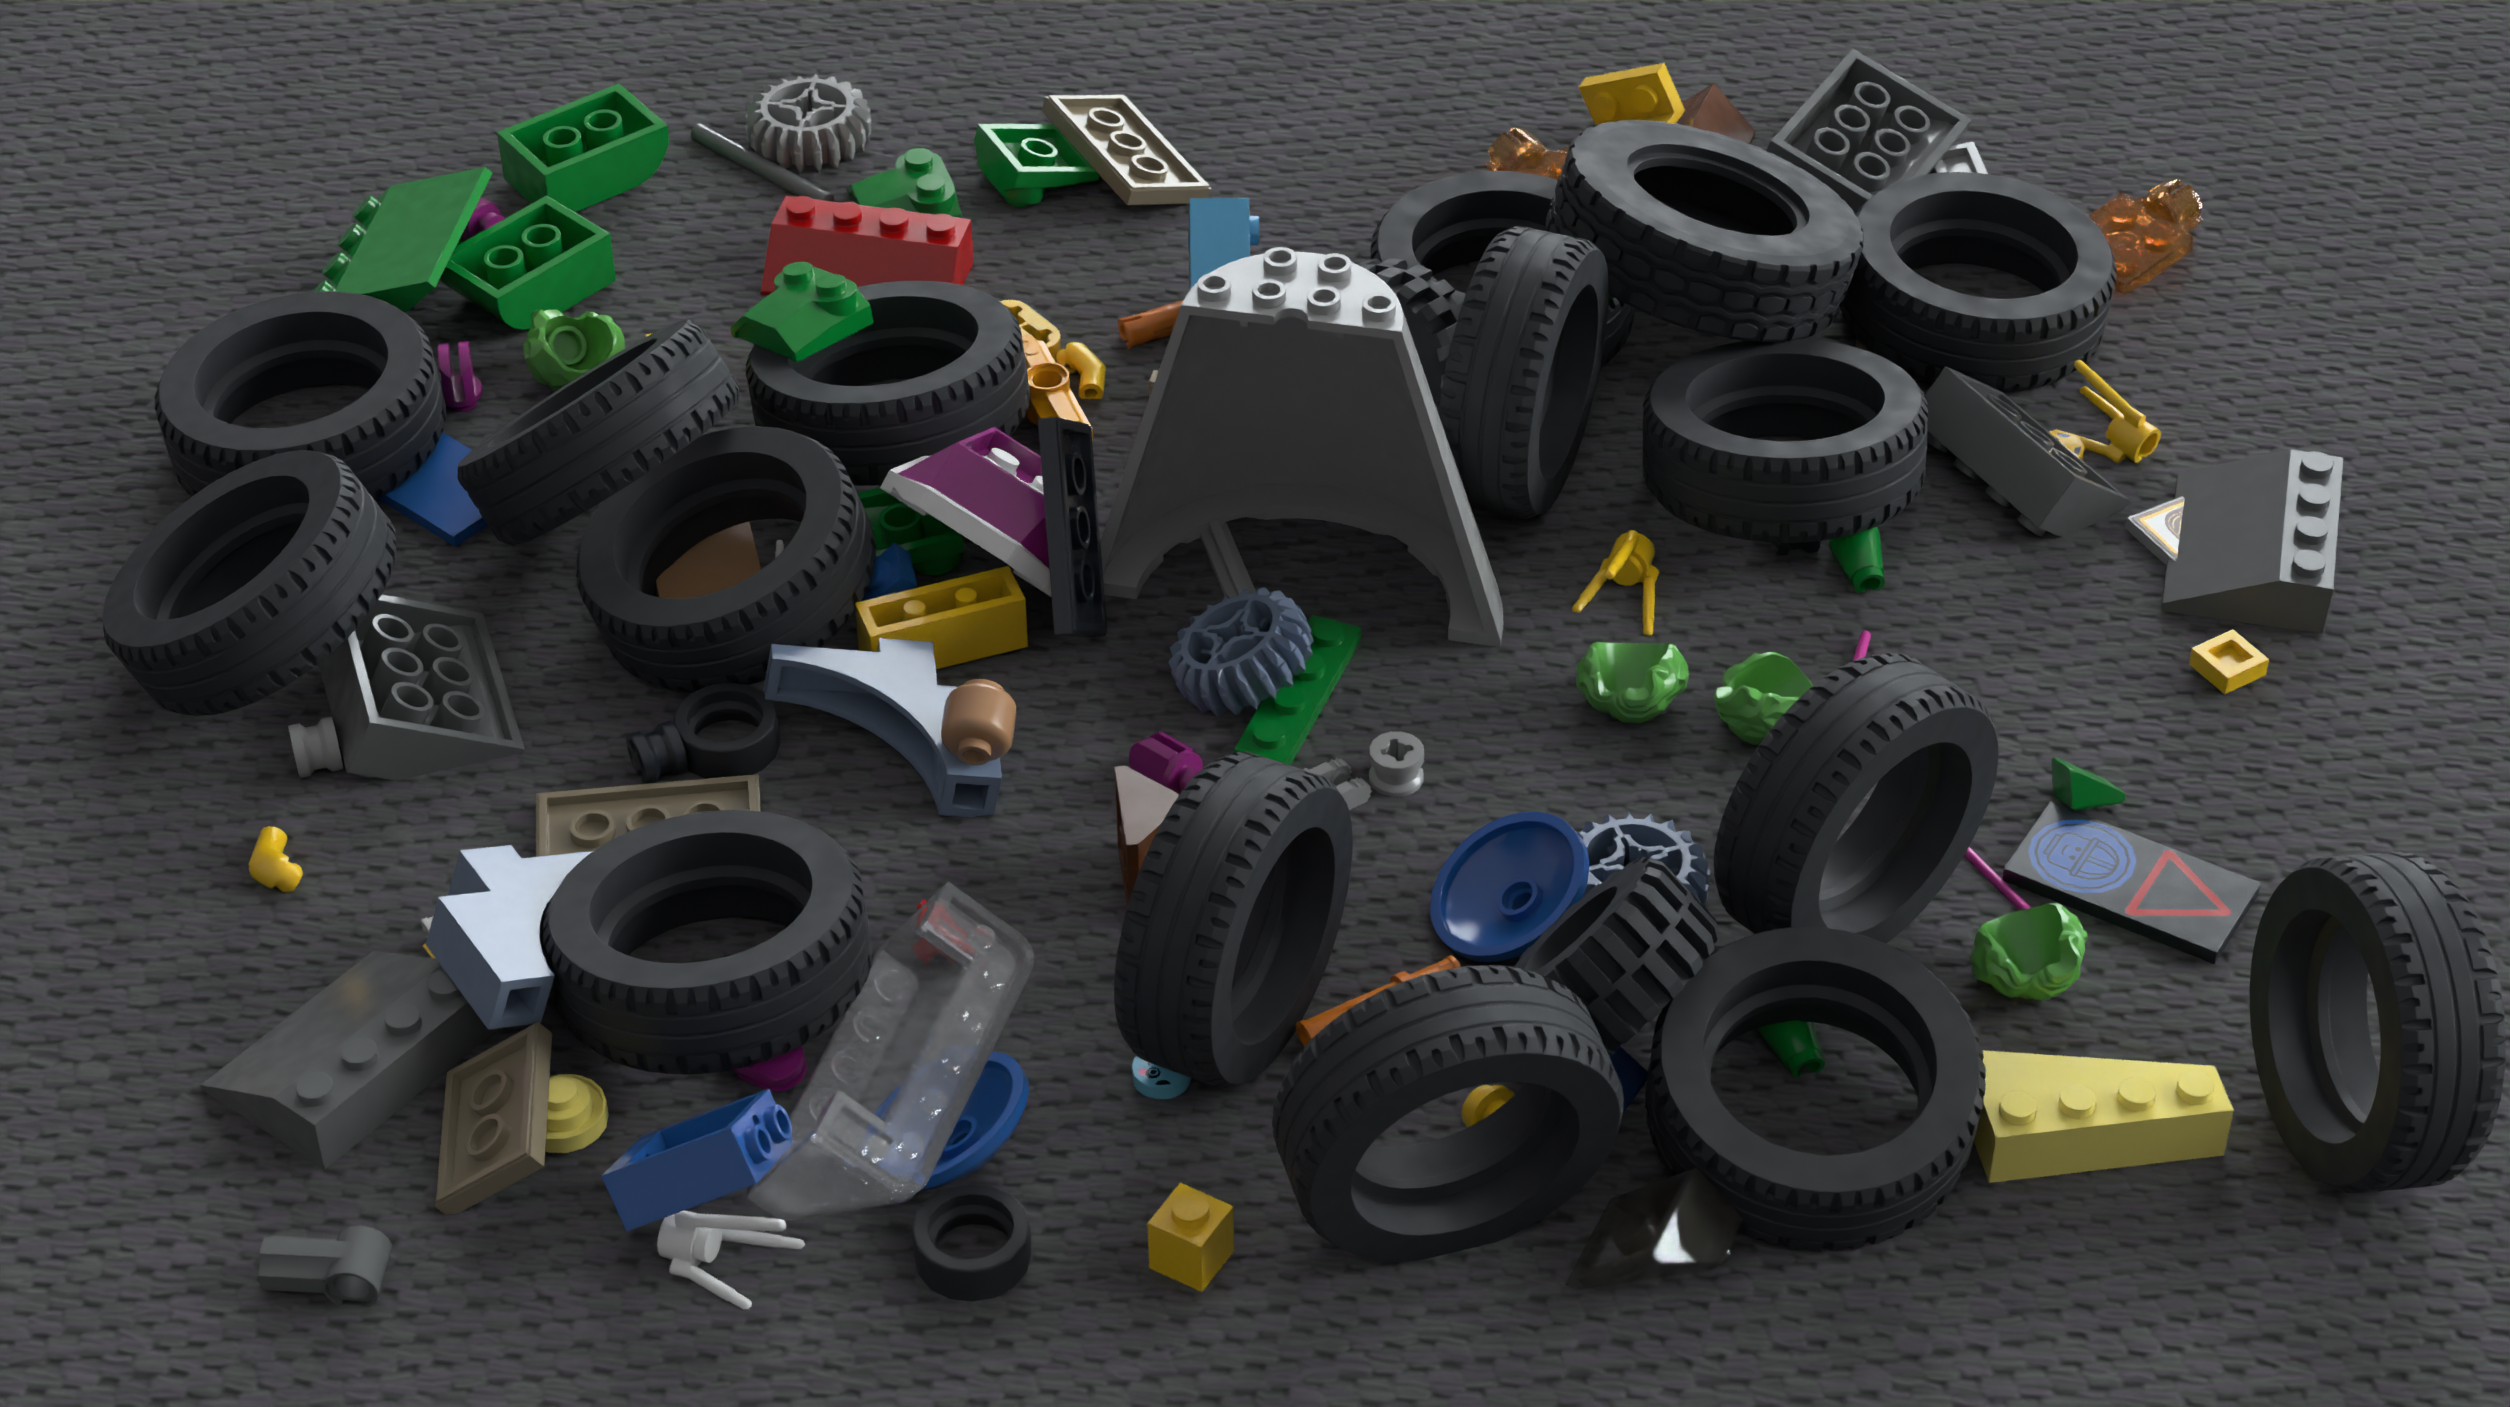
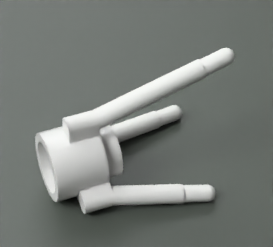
[657,1210,805,1309]

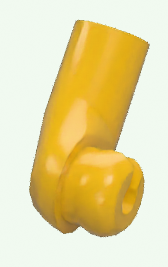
[1056,342,1106,399]
[249,826,303,893]

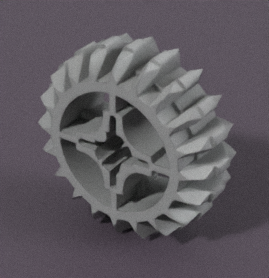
[746,74,871,174]

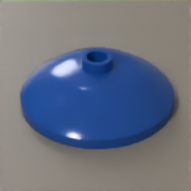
[1430,811,1589,962]
[865,1051,1029,1192]

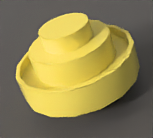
[545,1074,609,1153]

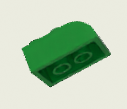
[497,83,669,212]
[440,195,616,330]

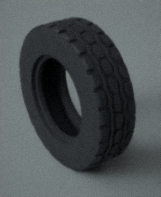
[1546,120,1864,342]

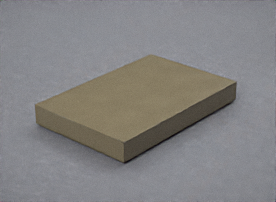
[435,1022,552,1214]

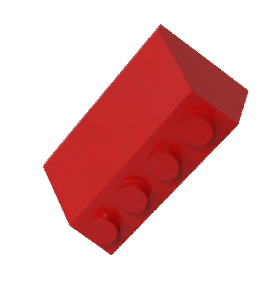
[761,196,974,295]

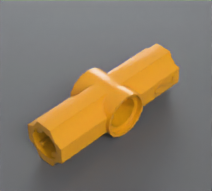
[1022,334,1093,442]

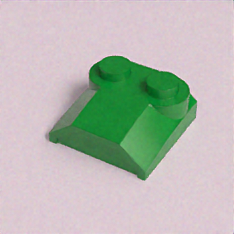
[974,124,1100,208]
[846,148,962,218]
[730,262,873,363]
[857,487,965,575]

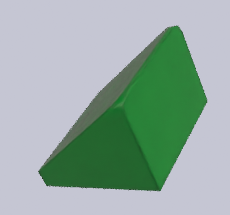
[2051,757,2126,810]

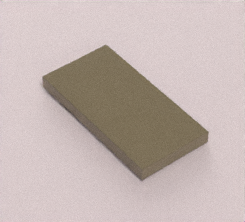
[1041,95,1211,205]
[536,774,761,857]

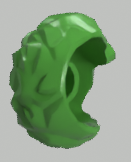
[523,309,625,392]
[1576,642,1689,724]
[1713,652,1813,745]
[1968,903,2088,1001]

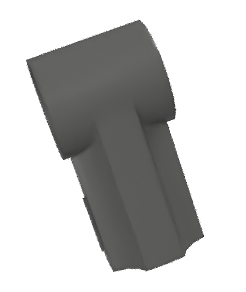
[258,1225,392,1306]

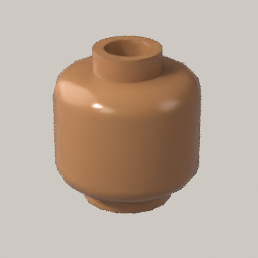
[941,679,1017,765]

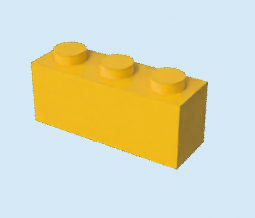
[855,566,1028,669]

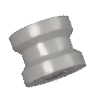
[288,716,343,779]
[1369,731,1424,797]

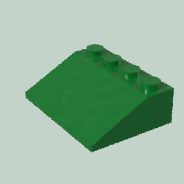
[313,167,493,313]

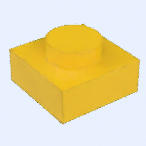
[2189,629,2269,694]

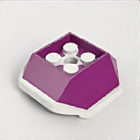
[880,427,1052,597]

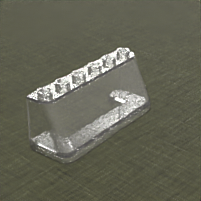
[747,882,1035,1221]

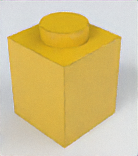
[1148,1183,1234,1292]

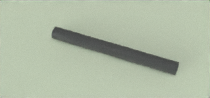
[690,124,834,202]

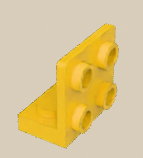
[1578,63,1685,125]

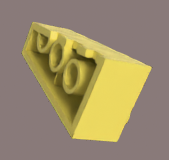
[1974,1050,2234,1183]

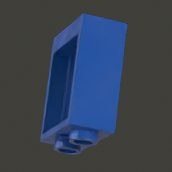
[601,1089,794,1231]

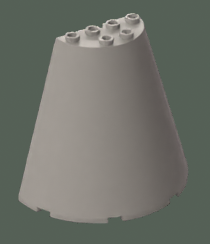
[1100,247,1504,647]

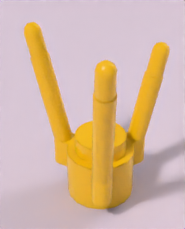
[2052,360,2161,464]
[1572,530,1659,636]

